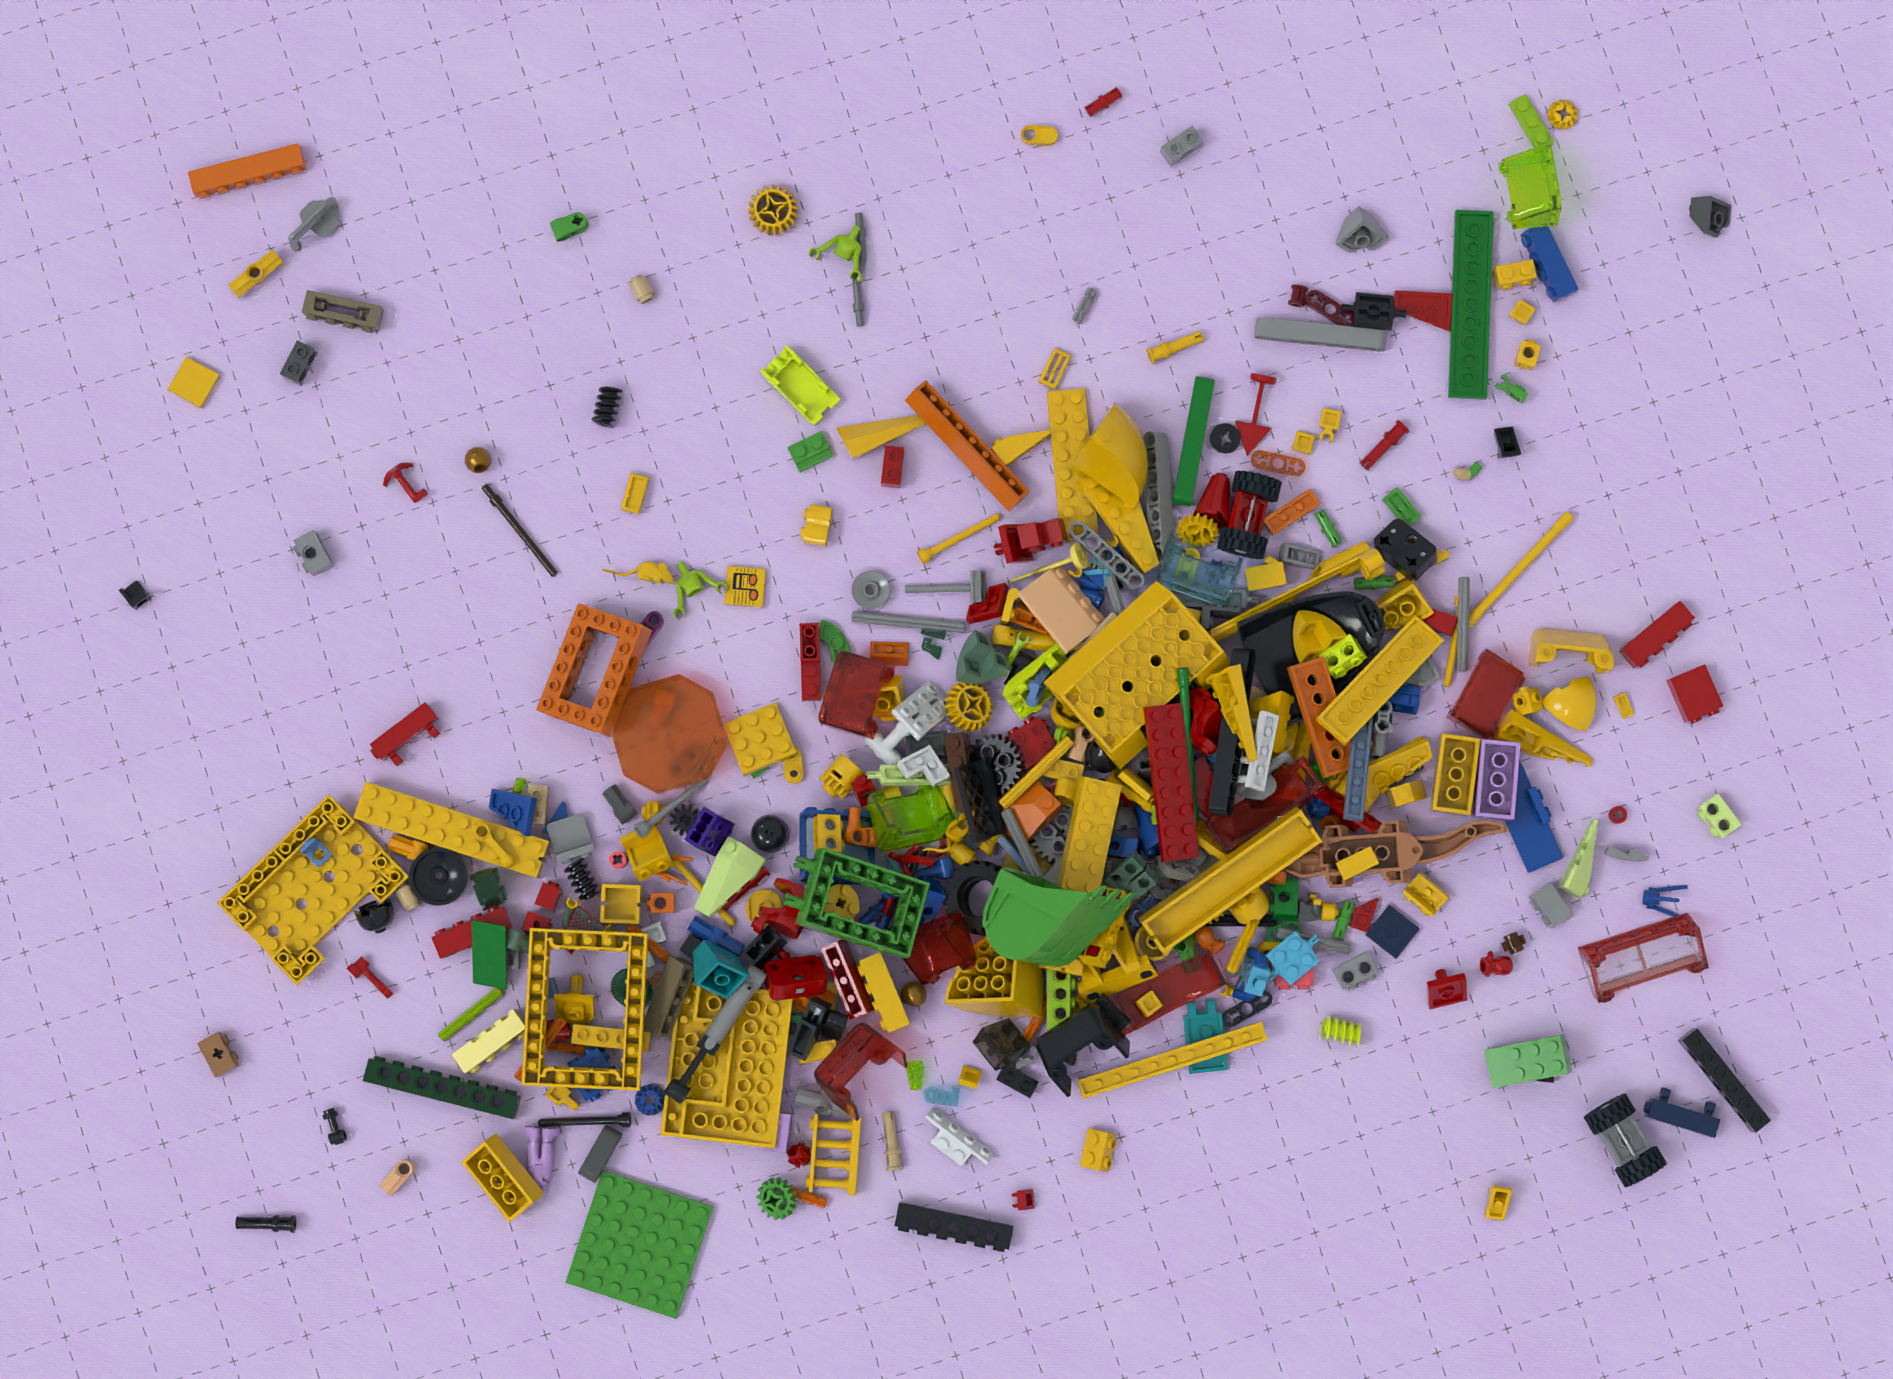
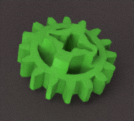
[756,1177,798,1220]

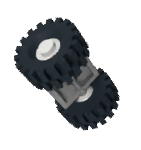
[1584,1093,1667,1187]

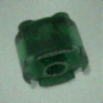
[470,867,508,911]

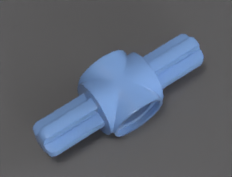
[1122,892,1159,933]

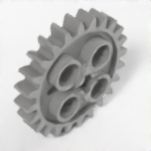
[1030,804,1073,864]

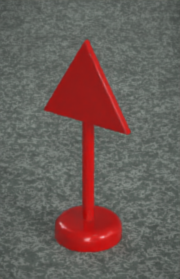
[1235,373,1277,455]

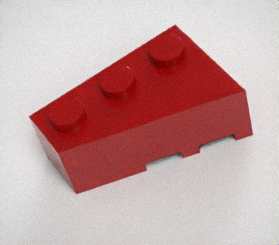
[1194,755,1221,824]

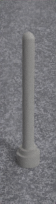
[634,777,708,838]

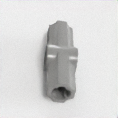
[794,1087,854,1117]

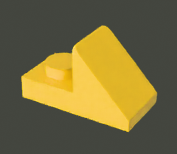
[1485,1185,1512,1221]

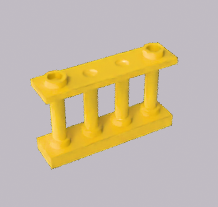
[805,1114,861,1195]

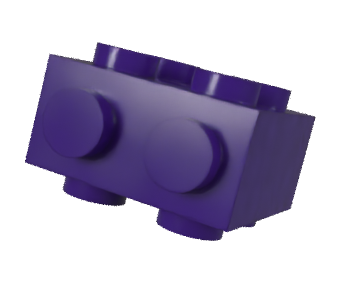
[684,807,735,857]

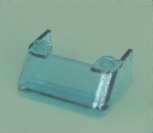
[1156,533,1243,607]

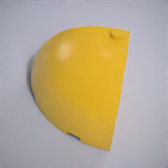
[1072,402,1148,508]
[944,936,1044,1017]

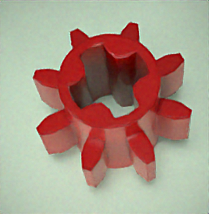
[787,1142,811,1168]

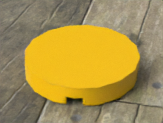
[745,889,783,927]

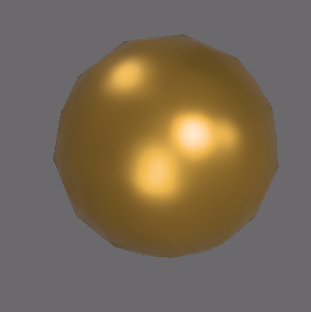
[464,447,491,473]
[900,981,927,1007]

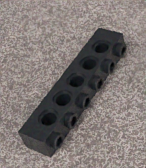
[1678,1028,1771,1133]
[894,1202,1014,1252]

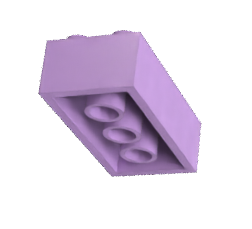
[1473,739,1521,821]

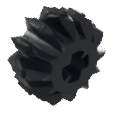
[670,804,699,836]

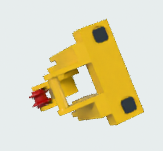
[1076,917,1158,1004]

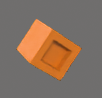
[647,893,675,914]

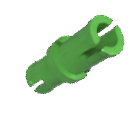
[1314,509,1343,548]
[1353,575,1393,590]
[1332,900,1355,940]

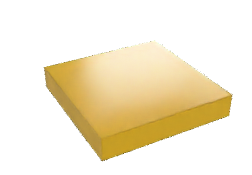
[167,357,220,409]

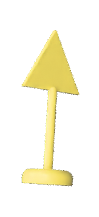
[1010,543,1088,582]

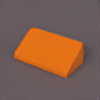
[870,641,909,666]

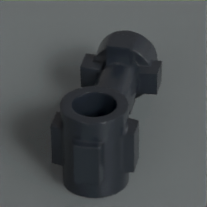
[322,1108,347,1145]

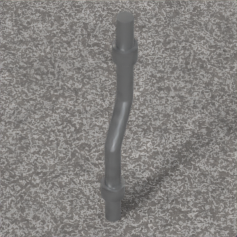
[852,213,867,327]

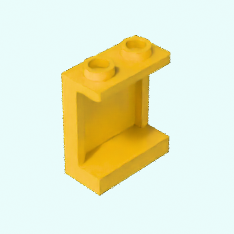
[619,824,674,882]

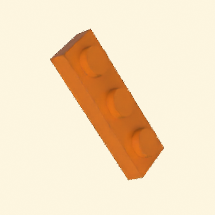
[1263,489,1321,536]

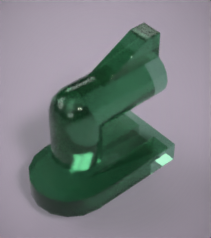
[921,629,947,660]

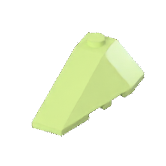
[1558,819,1598,899]
[694,837,766,917]

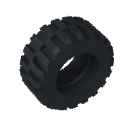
[943,860,1003,936]

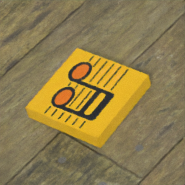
[724,566,766,608]

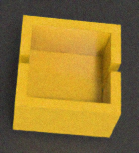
[600,884,642,925]

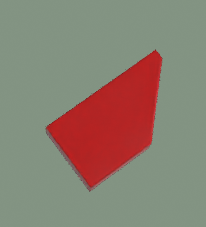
[1349,898,1379,933]

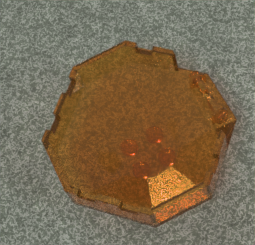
[612,674,728,795]

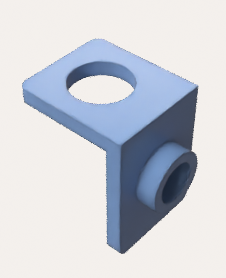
[300,838,332,867]

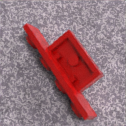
[1309,783,1382,833]

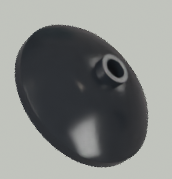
[409,847,468,906]

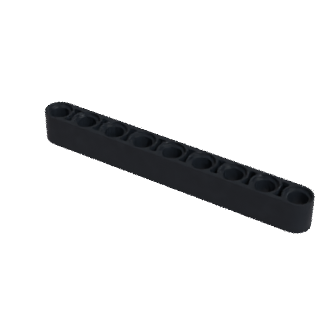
[1208,648,1256,817]

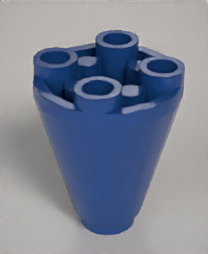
[1134,805,1160,858]

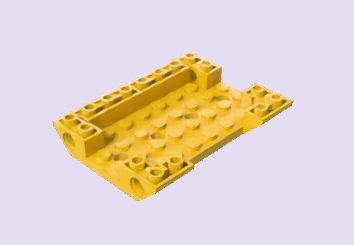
[1043,581,1230,769]
[217,794,409,986]

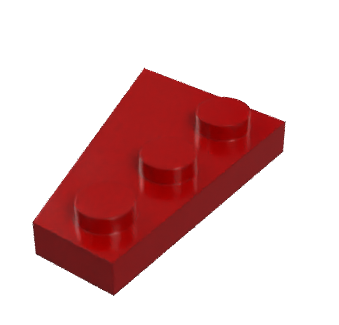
[1394,290,1452,332]

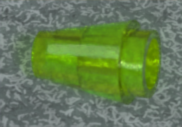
[905,1061,925,1090]

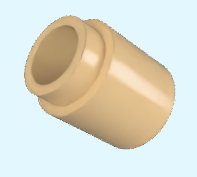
[629,274,654,304]
[395,881,421,911]

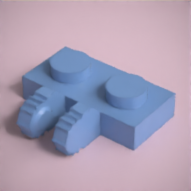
[1026,667,1052,707]

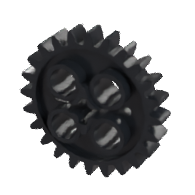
[969,734,1025,796]

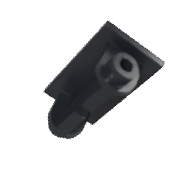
[996,1063,1039,1098]

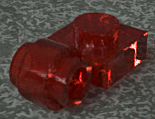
[926,834,954,867]

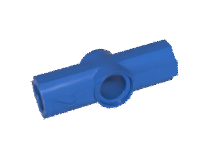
[687,916,745,957]

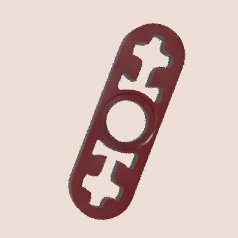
[1305,290,1354,327]

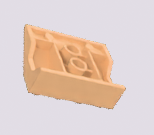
[1017,566,1104,653]

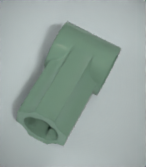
[506,929,529,955]

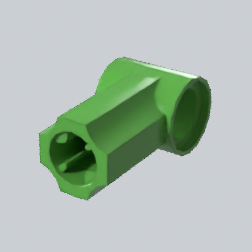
[1173,934,1202,974]

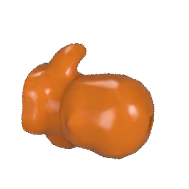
[1195,926,1225,958]

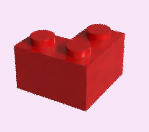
[1017,518,1068,553]

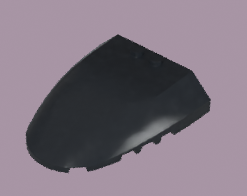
[1236,591,1385,726]

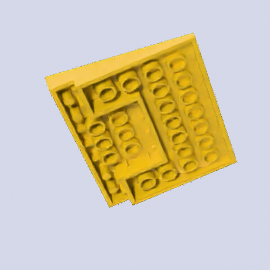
[660,982,793,1149]

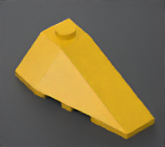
[1374,579,1434,630]
[823,675,906,721]

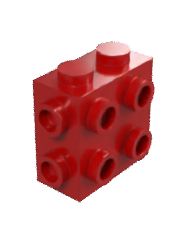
[1007,716,1057,770]

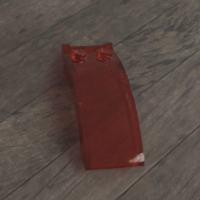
[1205,756,1326,854]
[1110,949,1227,1035]

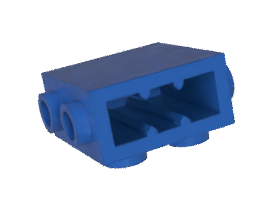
[567,1047,617,1102]

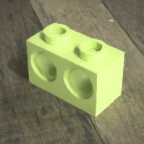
[1696,793,1741,839]

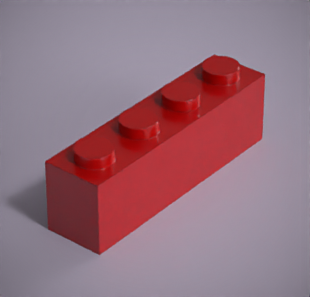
[1619,601,1695,669]
[431,905,514,959]
[821,939,875,1020]

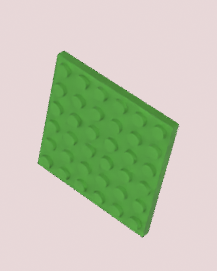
[565,1170,713,1319]

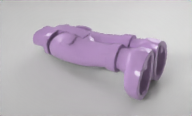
[524,1126,560,1194]

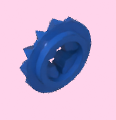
[635,1084,665,1116]

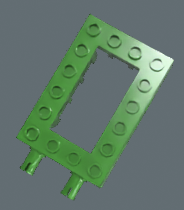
[783,848,930,959]

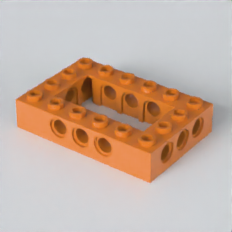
[536,603,652,738]

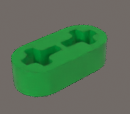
[1265,921,1301,942]

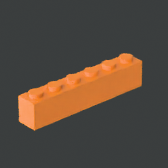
[188,143,307,199]

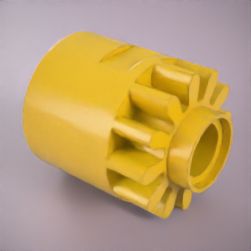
[819,753,866,800]

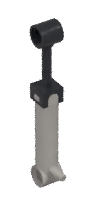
[664,964,767,1104]

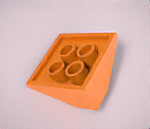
[999,771,1063,843]

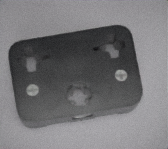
[1374,519,1437,581]

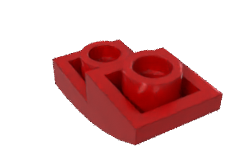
[1422,609,1458,636]

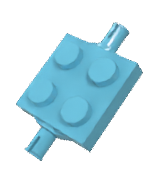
[1266,931,1320,986]

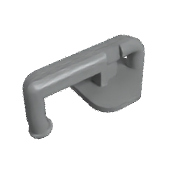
[288,197,339,252]
[1236,751,1295,800]

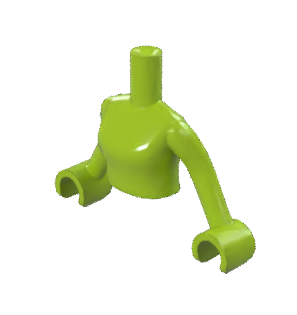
[809,225,863,283]
[673,561,729,620]

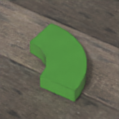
[819,620,851,666]

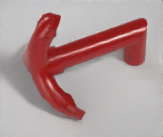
[383,463,428,503]
[888,844,934,877]

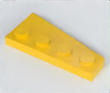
[1365,738,1433,803]

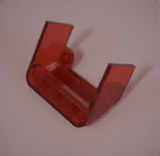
[814,1023,908,1121]

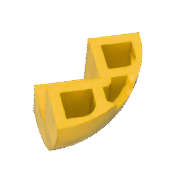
[1293,610,1347,663]
[1542,677,1596,731]

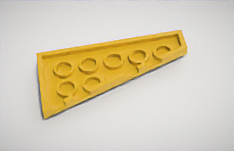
[1077,476,1159,575]

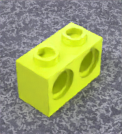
[1318,634,1367,679]

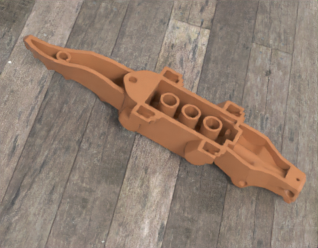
[1281,820,1507,888]

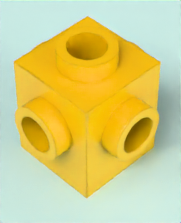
[1512,686,1544,716]

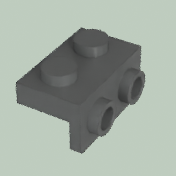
[906,733,945,760]

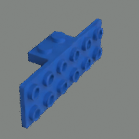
[1504,759,1563,873]

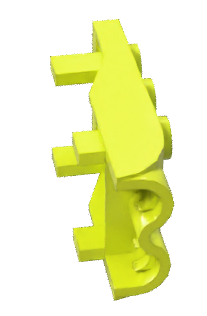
[760,345,841,427]
[1001,643,1068,720]

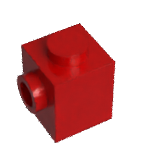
[522,911,553,932]

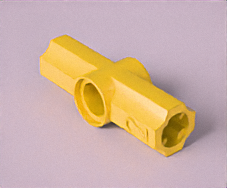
[228,249,284,298]

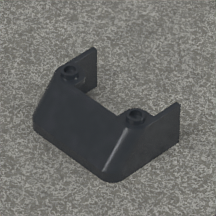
[1036,1004,1130,1097]

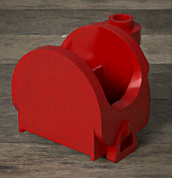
[1178,687,1222,756]
[751,878,808,939]

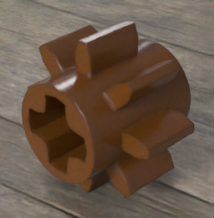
[1501,931,1527,955]

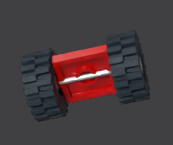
[1217,470,1282,559]

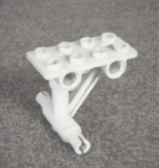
[853,681,948,765]

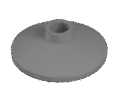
[852,571,890,609]

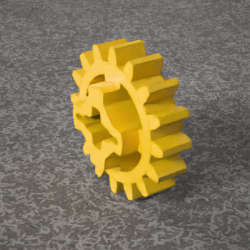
[1176,513,1219,548]

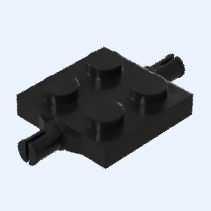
[1341,292,1407,331]

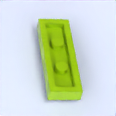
[1508,94,1554,153]

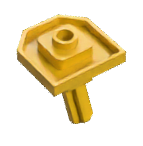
[554,974,595,1025]

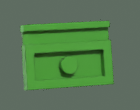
[787,431,834,473]

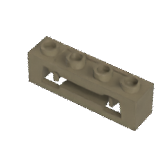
[302,290,384,333]

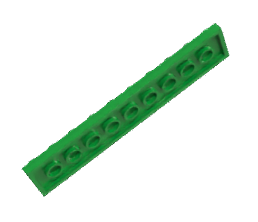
[1448,210,1493,400]

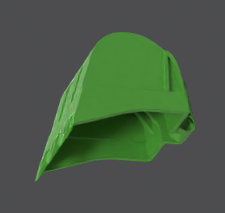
[982,867,1136,967]

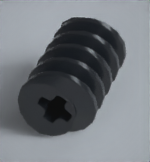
[591,386,623,428]
[564,858,601,900]

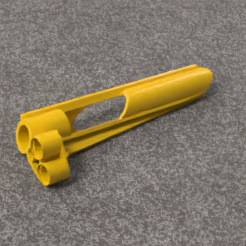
[1207,541,1385,643]

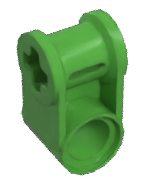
[550,212,588,242]

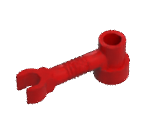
[346,956,393,999]

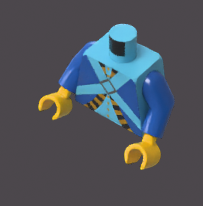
[1068,534,1125,591]
[1219,940,1270,1002]

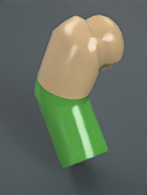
[1453,462,1482,481]

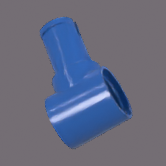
[917,857,955,880]

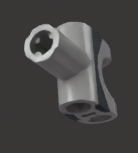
[1369,701,1392,759]

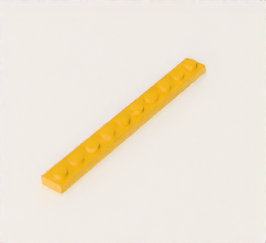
[1077,1021,1268,1099]

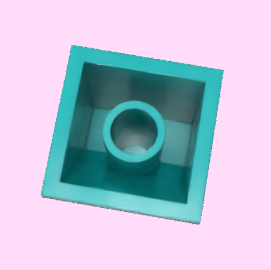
[693,940,749,999]

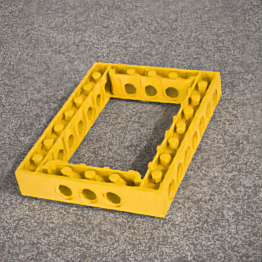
[522,928,649,1091]

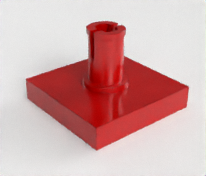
[994,524,1034,564]
[1426,969,1467,1009]

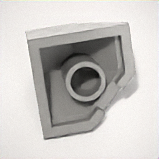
[1336,206,1389,253]

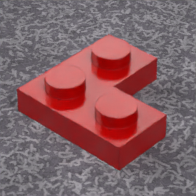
[966,583,1009,624]

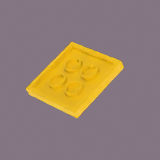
[723,702,797,776]

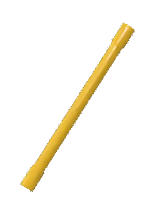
[1469,511,1574,629]

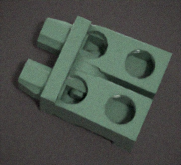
[1100,850,1159,904]

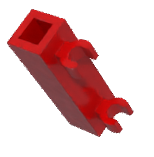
[370,702,440,767]

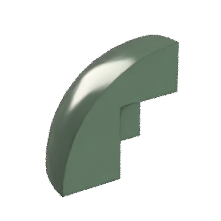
[956,630,1010,684]

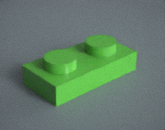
[1382,487,1421,526]

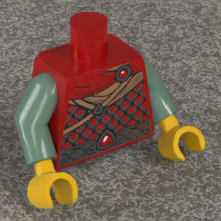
[562,895,618,954]

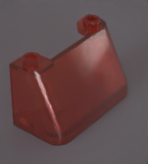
[1446,648,1525,740]
[818,650,895,740]
[903,909,977,985]

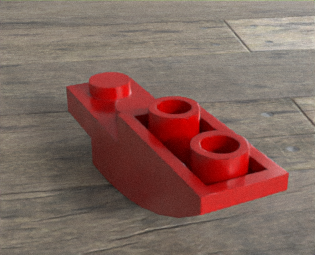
[799,623,821,702]

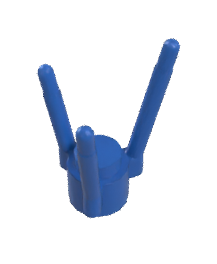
[1642,885,1688,918]

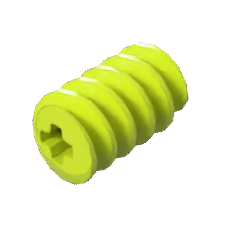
[1319,1015,1362,1048]

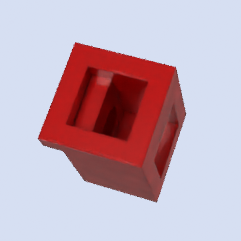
[851,775,879,807]

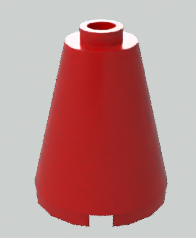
[1193,473,1231,528]

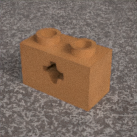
[197,1032,239,1077]

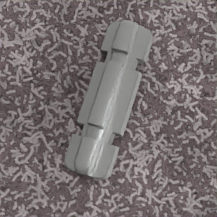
[1073,288,1097,324]

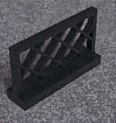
[954,757,1008,843]

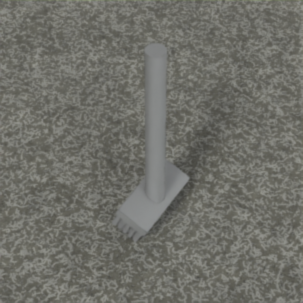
[905,570,986,604]

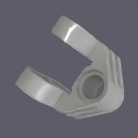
[1149,856,1199,900]

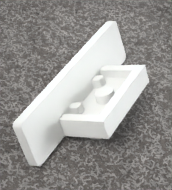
[925,1108,994,1166]

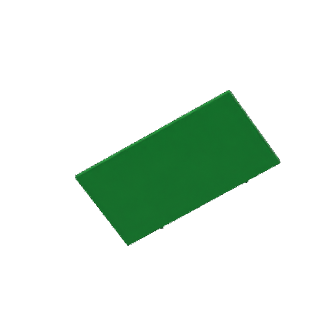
[472,920,507,990]

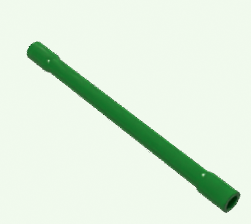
[1177,667,1199,822]

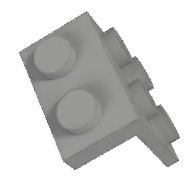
[547,813,595,864]

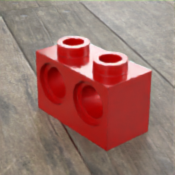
[881,445,904,488]

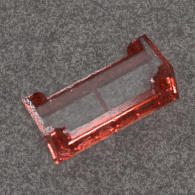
[1578,913,1709,1003]

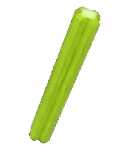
[438,988,503,1041]

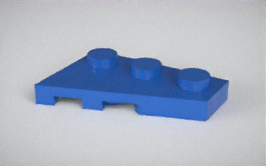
[489,789,537,836]

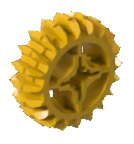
[748,184,799,236]
[943,682,994,732]

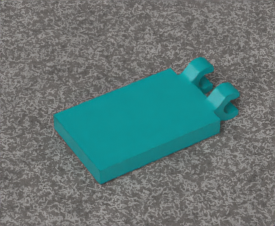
[1183,998,1228,1074]

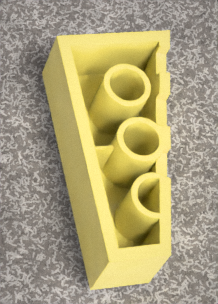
[452,1009,525,1074]

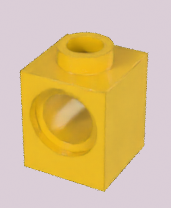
[1514,339,1541,371]

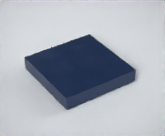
[1365,905,1420,959]

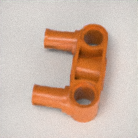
[842,807,901,847]

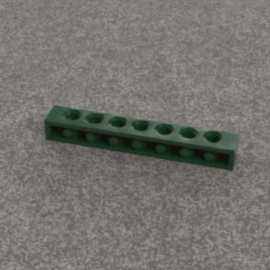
[363,1056,521,1119]

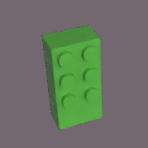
[1484,1034,1572,1088]

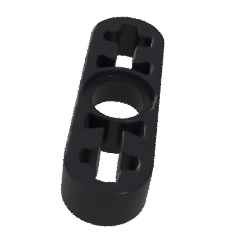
[1222,990,1273,1027]

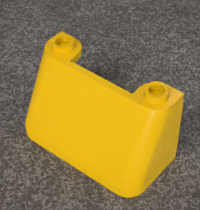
[1528,628,1614,674]

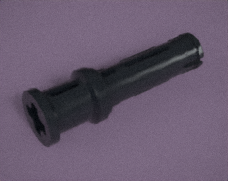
[235,1215,297,1233]

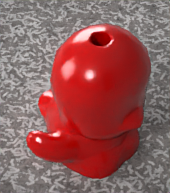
[1480,951,1513,977]

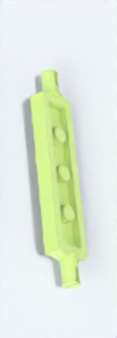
[867,764,951,786]

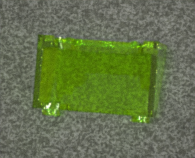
[1498,144,1562,229]
[867,785,956,852]

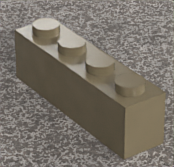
[644,956,694,1038]

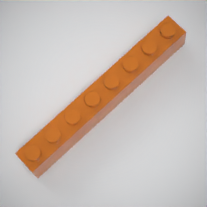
[905,380,1030,512]

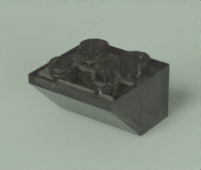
[973,1018,1032,1071]

